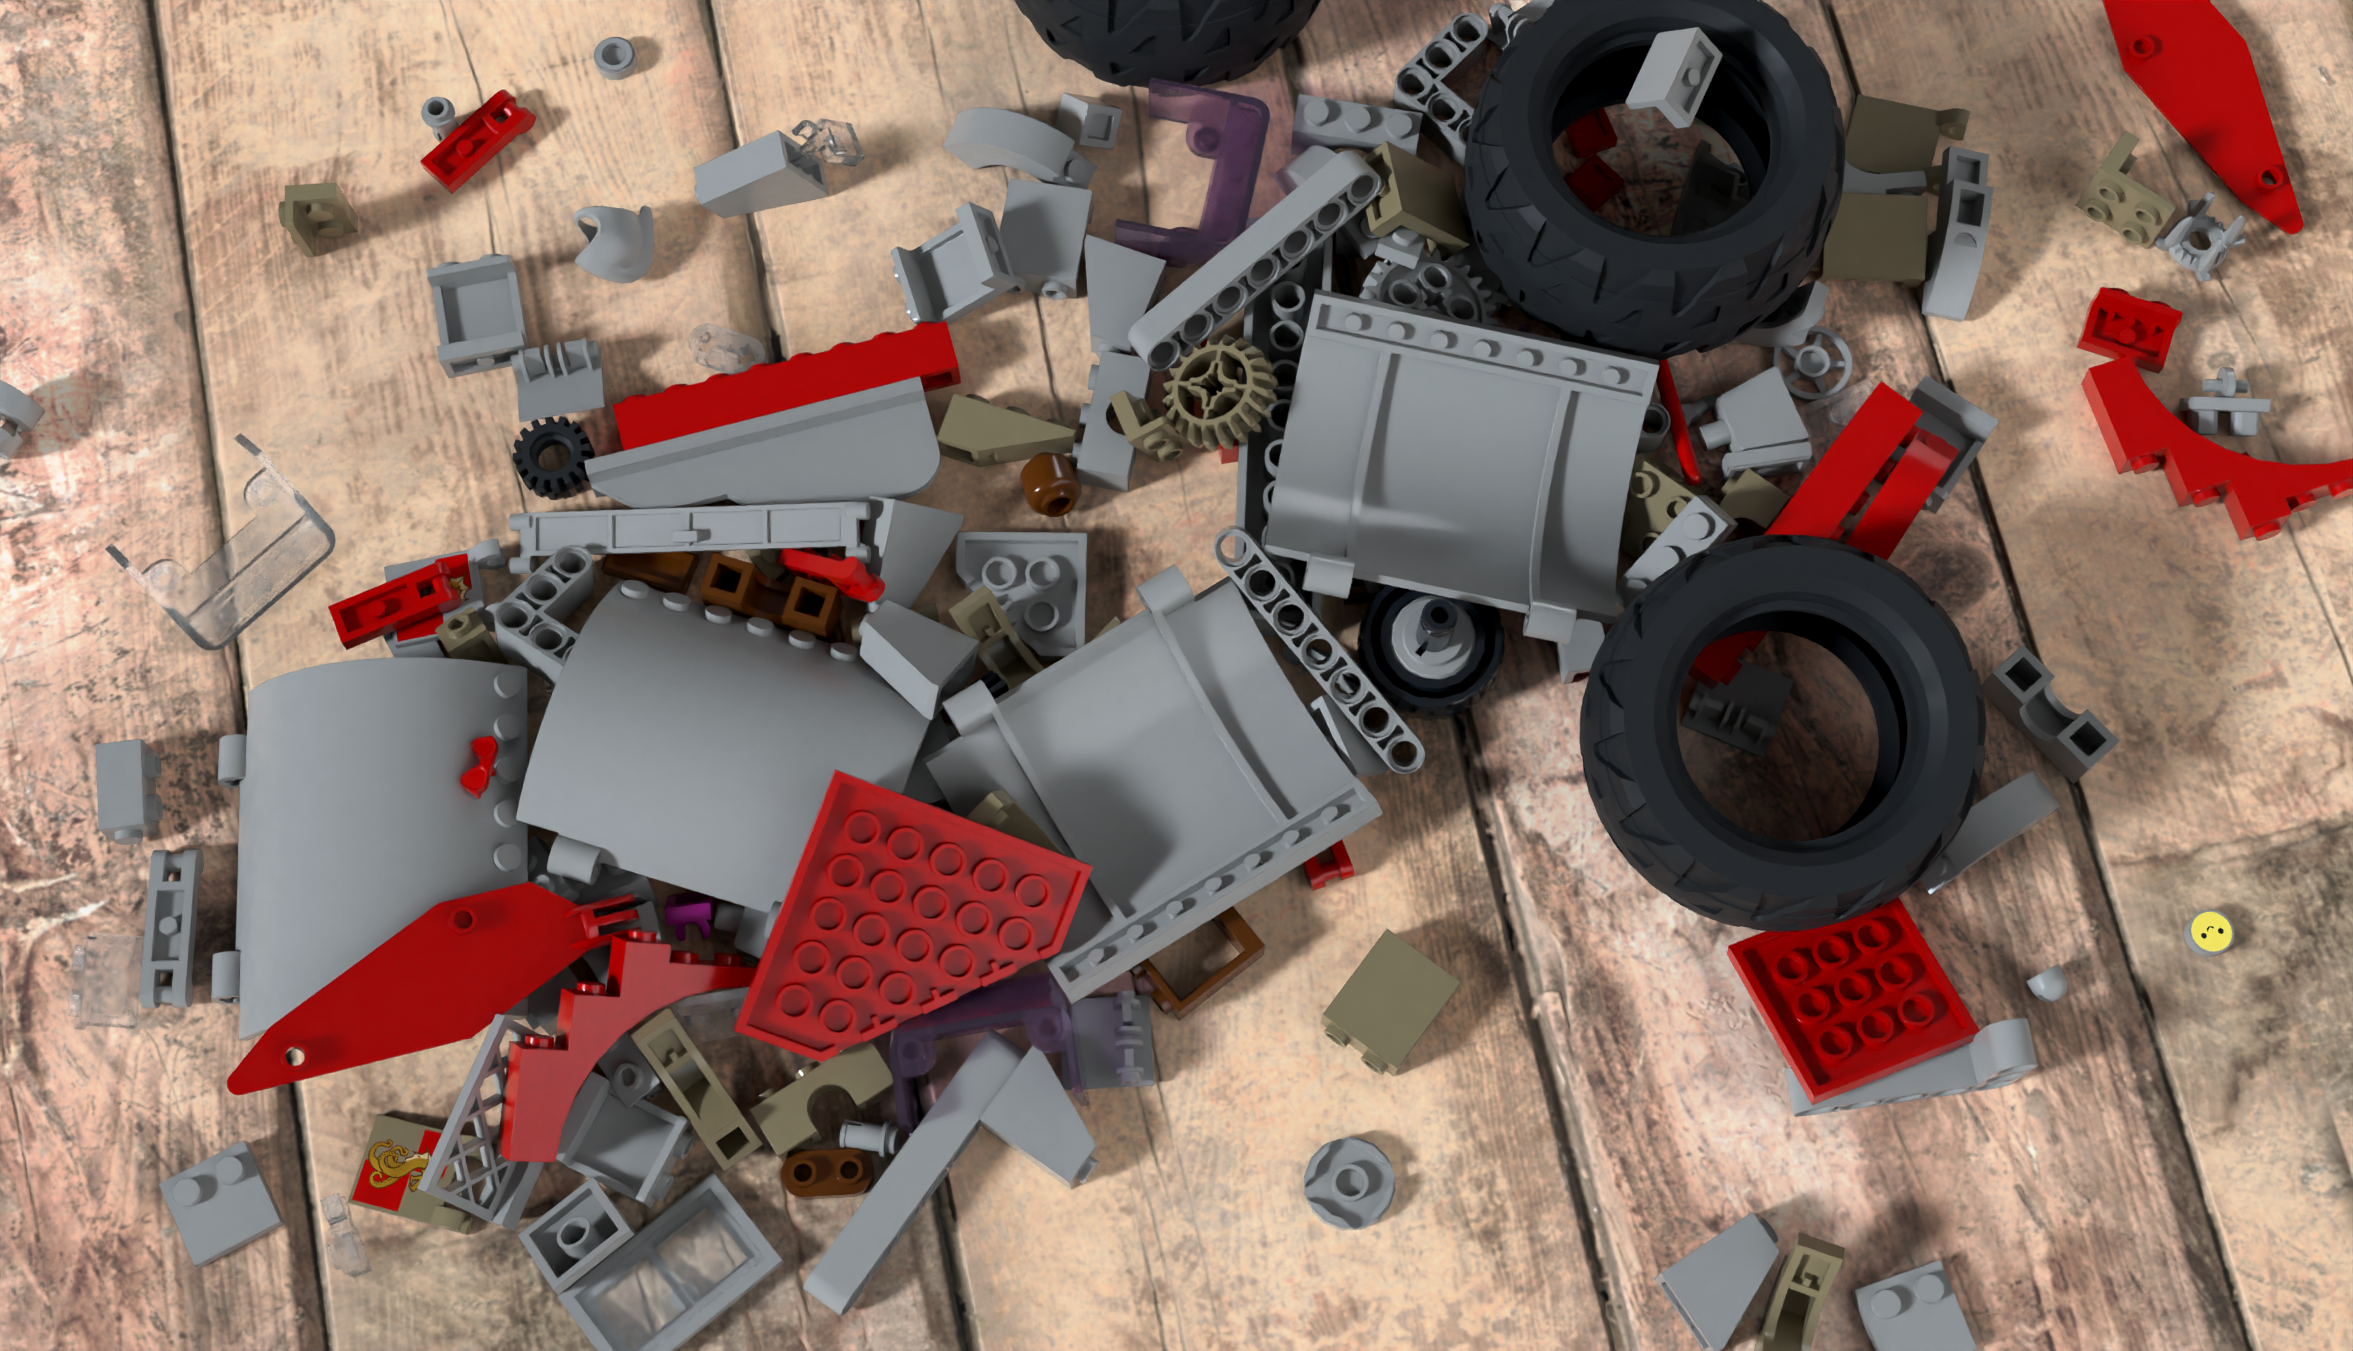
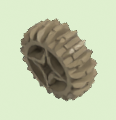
[1162,334,1279,452]

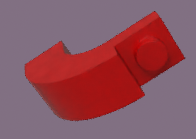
[1846,428,1960,561]

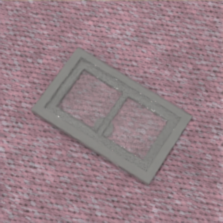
[557,1172,784,1351]

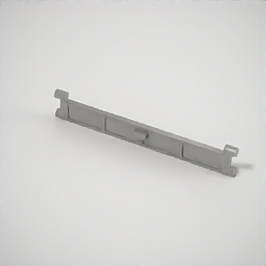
[509,502,871,574]

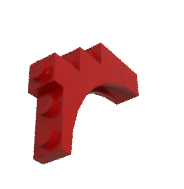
[2081,355,2353,541]
[496,929,756,1162]

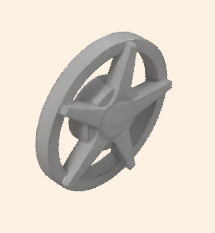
[1771,325,1853,402]

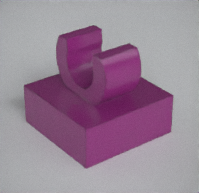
[664,892,716,942]

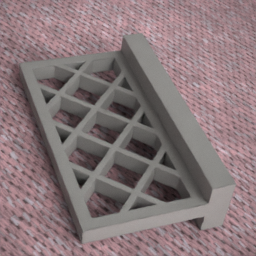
[417,1014,555,1231]

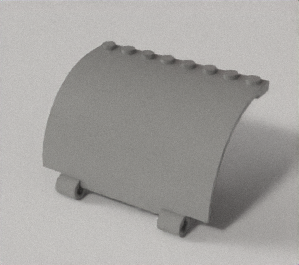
[1264,289,1660,644]
[923,565,1383,1004]
[516,580,932,939]
[211,657,528,1041]

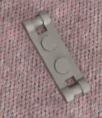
[140,849,204,1008]

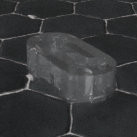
[688,323,768,375]

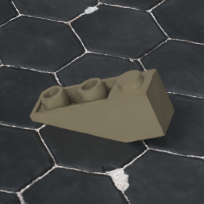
[937,393,1077,467]

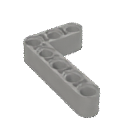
[1392,12,1488,170]
[494,545,594,686]
[1784,1018,2038,1117]

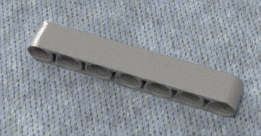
[1128,150,1382,372]
[1213,525,1425,774]
[803,1028,1027,1316]

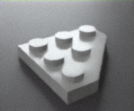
[956,532,1087,661]

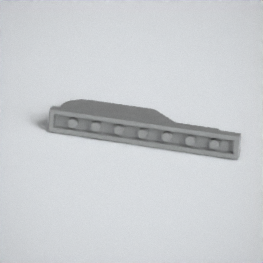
[584,376,941,509]

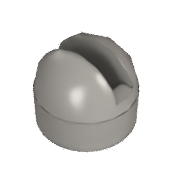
[2026,964,2068,1002]

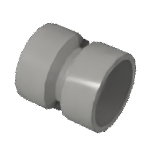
[0,380,45,460]

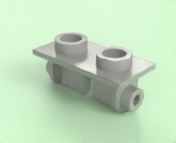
[597,1030,662,1109]

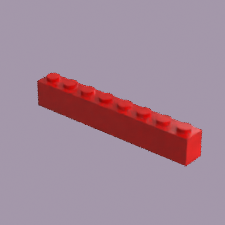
[613,321,961,451]
[1688,381,1923,690]

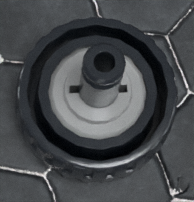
[1357,585,1505,721]

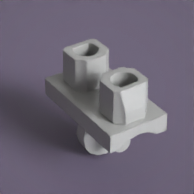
[2179,367,2271,437]

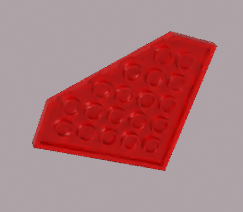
[734,769,1093,1062]

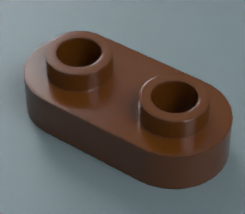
[781,1148,875,1200]

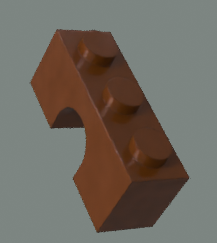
[699,552,844,643]

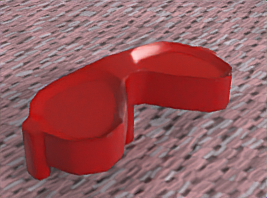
[460,735,499,799]

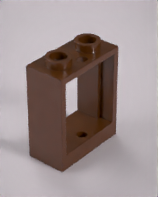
[1129,906,1265,1021]

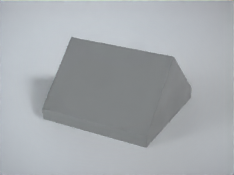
[518,1177,637,1295]

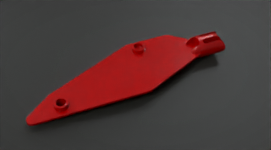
[2102,0,2304,235]
[227,882,642,1096]

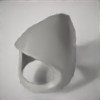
[573,205,654,284]

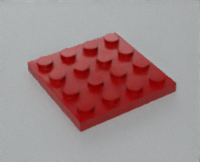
[1727,897,1980,1105]

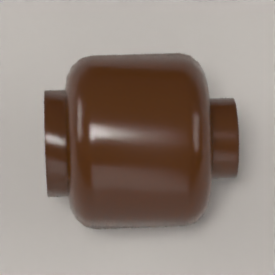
[1020,452,1082,517]

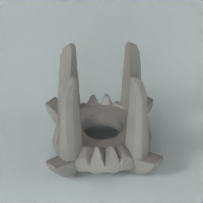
[2155,192,2246,281]

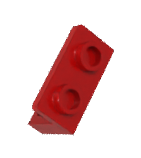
[2077,287,2183,374]

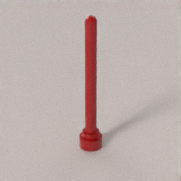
[1656,359,1702,486]

